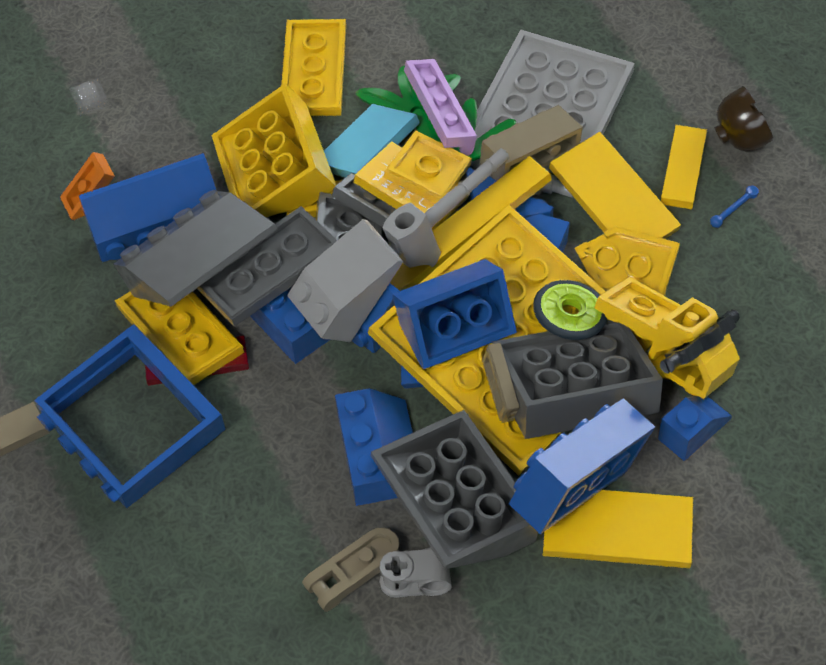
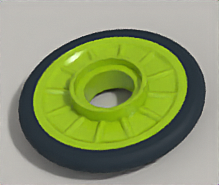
[533,280,607,340]

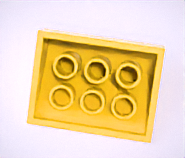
[211,84,336,217]

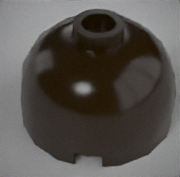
[714,86,773,151]

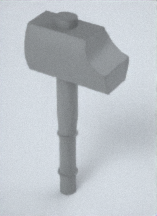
[382,148,509,268]

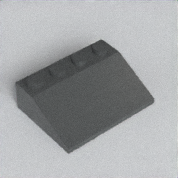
[113,190,278,306]
[492,320,663,439]
[370,410,538,569]

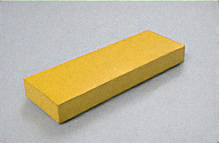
[661,125,707,209]

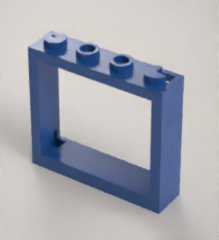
[34,324,225,508]

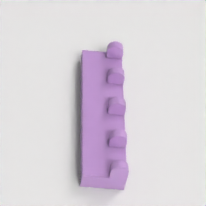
[404,59,477,156]

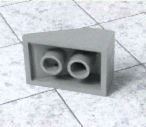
[287,219,404,342]

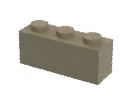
[480,105,582,181]

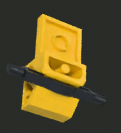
[594,277,740,399]

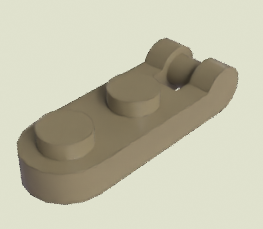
[302,528,399,612]

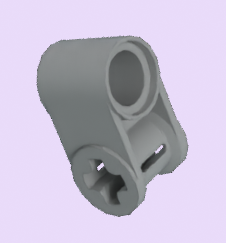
[380,548,452,598]

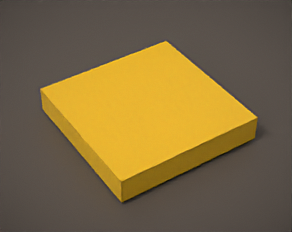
[384,130,472,204]

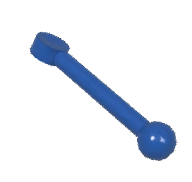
[710,185,759,228]

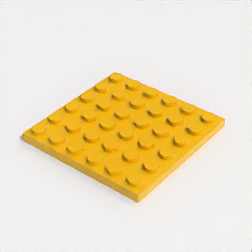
[368,205,653,476]

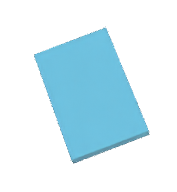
[324,104,420,178]

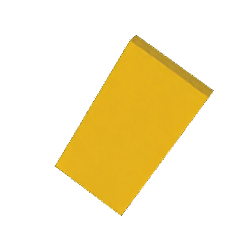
[281,19,346,116]
[549,132,681,239]
[115,291,244,385]
[543,490,693,568]

